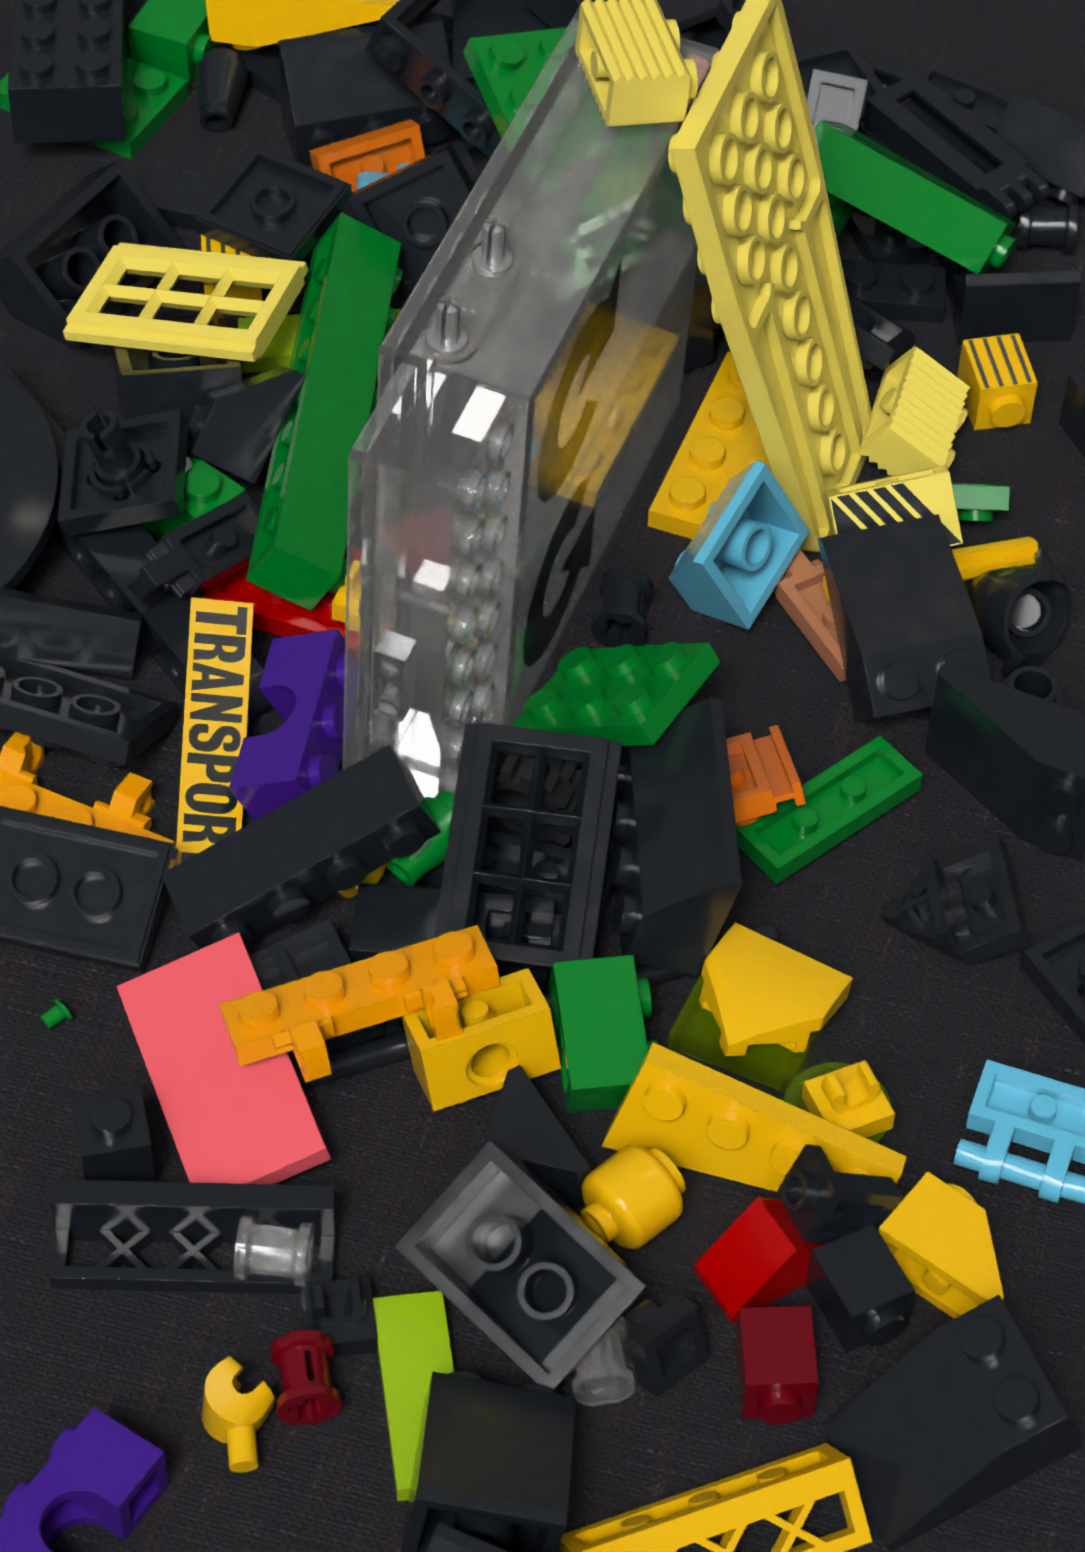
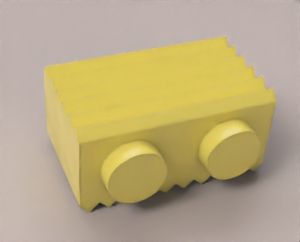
[575,0,698,128]
[859,346,970,476]

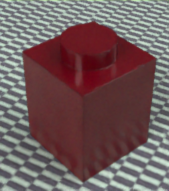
[735,1306,819,1425]

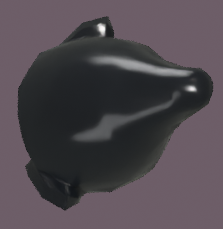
[964,549,1071,677]

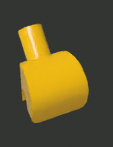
[202,1356,275,1473]

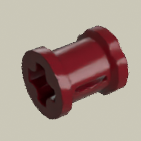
[270,1330,342,1426]

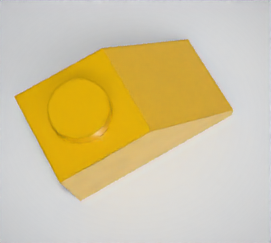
[878,1171,1004,1319]

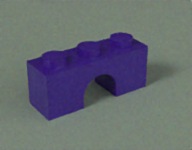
[229,629,366,821]
[0,1407,169,1552]

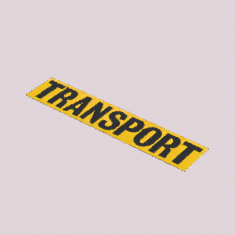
[175,597,254,866]

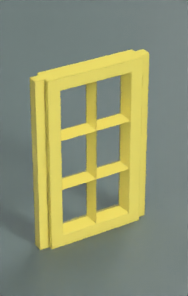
[63,242,308,362]

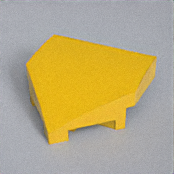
[699,923,853,1056]

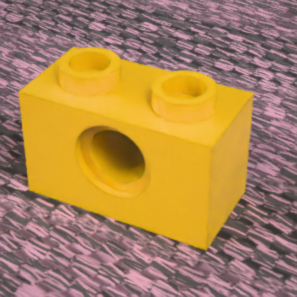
[402,968,561,1112]

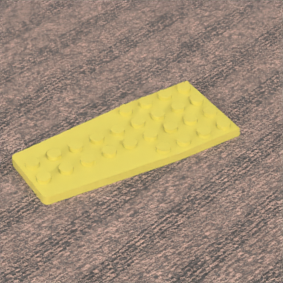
[668,0,872,552]

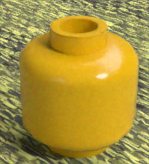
[580,1146,686,1250]

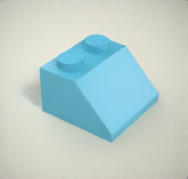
[668,461,810,630]

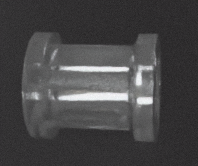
[234,1215,315,1287]
[572,1316,636,1406]

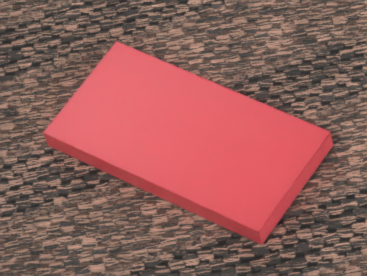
[116,932,332,1184]

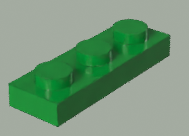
[736,736,923,884]

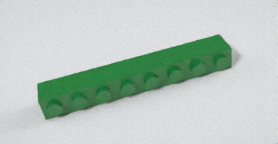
[246,212,402,611]

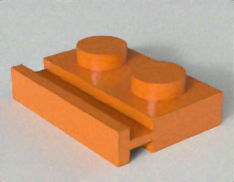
[726,725,806,827]

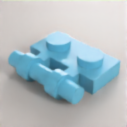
[953,1059,1085,1204]

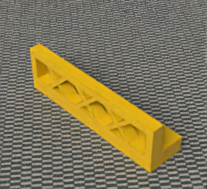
[559,1443,872,1552]

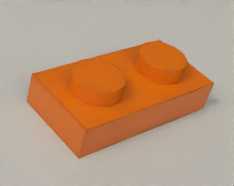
[310,119,425,192]

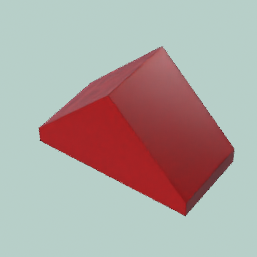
[694,1197,825,1324]

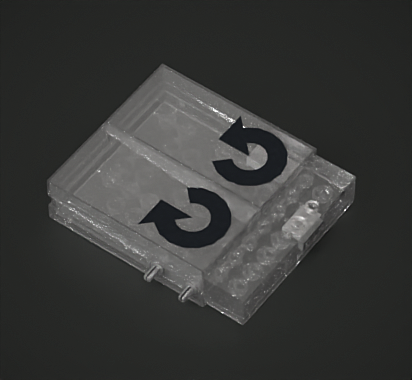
[343,6,721,798]

